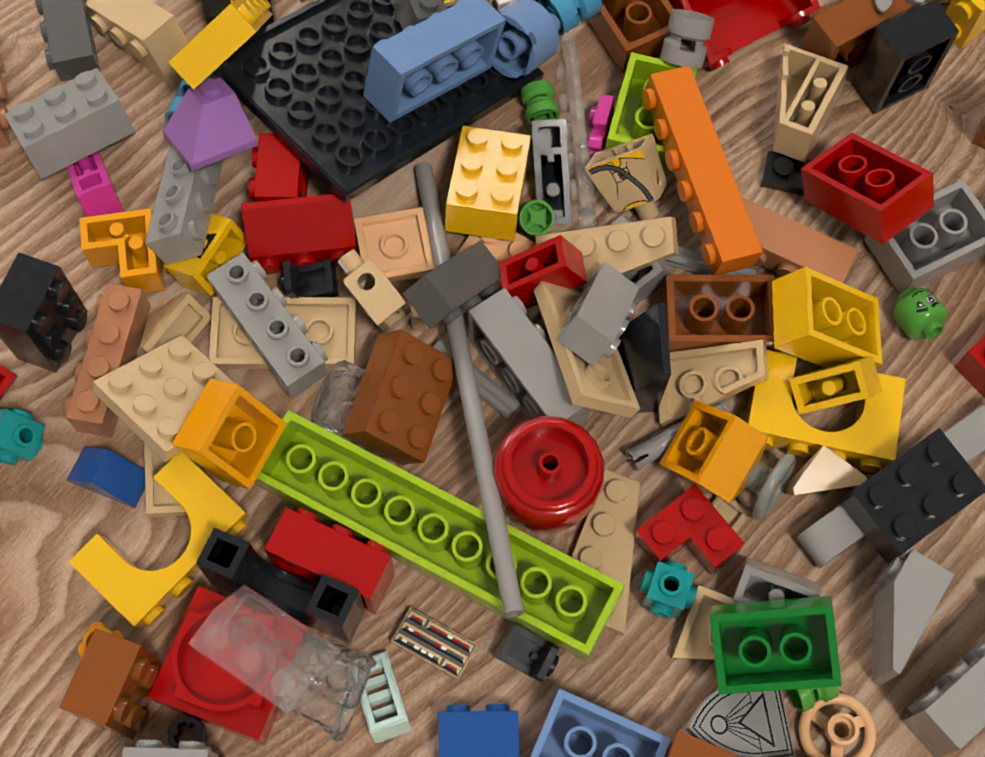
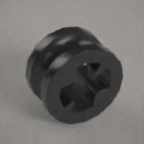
[167,716,207,748]

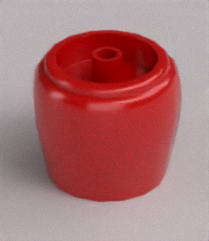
[493,416,605,534]

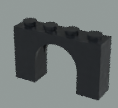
[196,528,366,644]

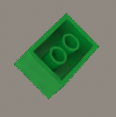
[710,596,842,694]

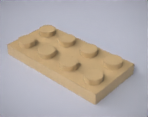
[534,281,640,418]
[209,297,357,369]

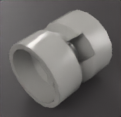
[660,9,715,69]

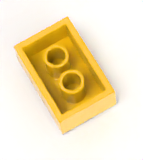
[445,126,531,241]
[772,266,883,368]

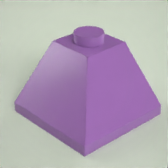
[163,77,258,171]

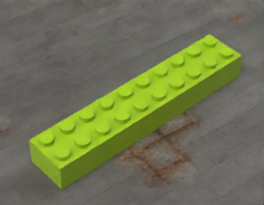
[255,410,625,662]

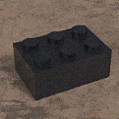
[851,0,959,115]
[0,252,88,373]
[839,428,985,563]

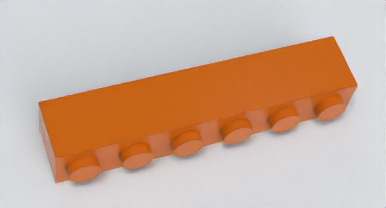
[642,65,763,275]

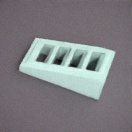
[350,651,412,743]

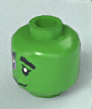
[893,287,948,340]

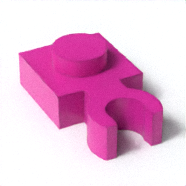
[587,94,615,158]

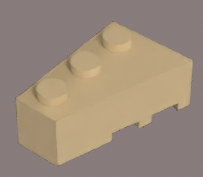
[85,0,189,89]
[773,44,848,162]

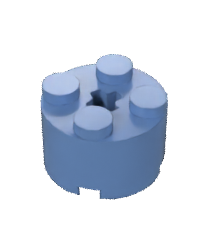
[492,0,561,78]

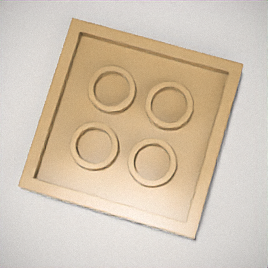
[92,335,234,462]

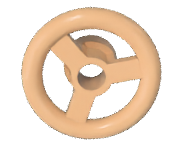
[798,693,876,757]

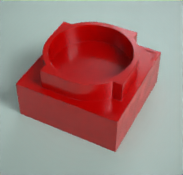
[148,586,311,746]

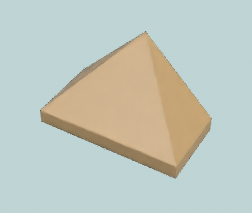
[140,293,212,353]
[784,445,867,495]

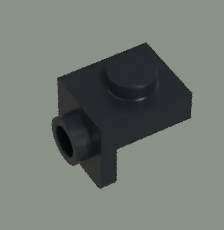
[280,259,339,299]
[493,622,560,682]

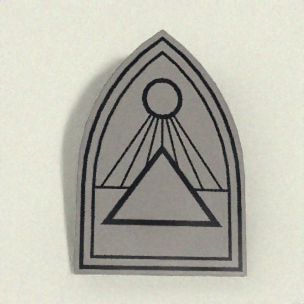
[686,690,796,757]

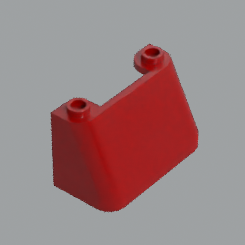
[668,0,821,71]

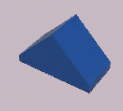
[67,447,145,508]

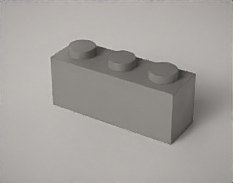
[556,262,640,366]

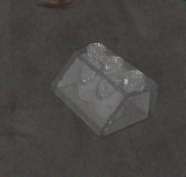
[188,584,342,721]

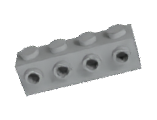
[145,144,224,265]
[206,252,328,399]

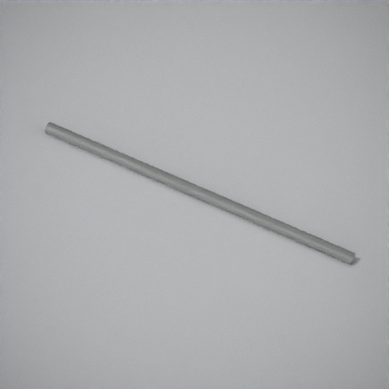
[415,162,524,618]

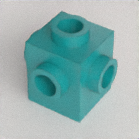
[0,409,45,466]
[639,560,698,619]

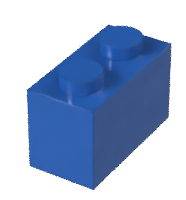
[438,704,519,757]

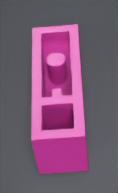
[67,151,124,217]

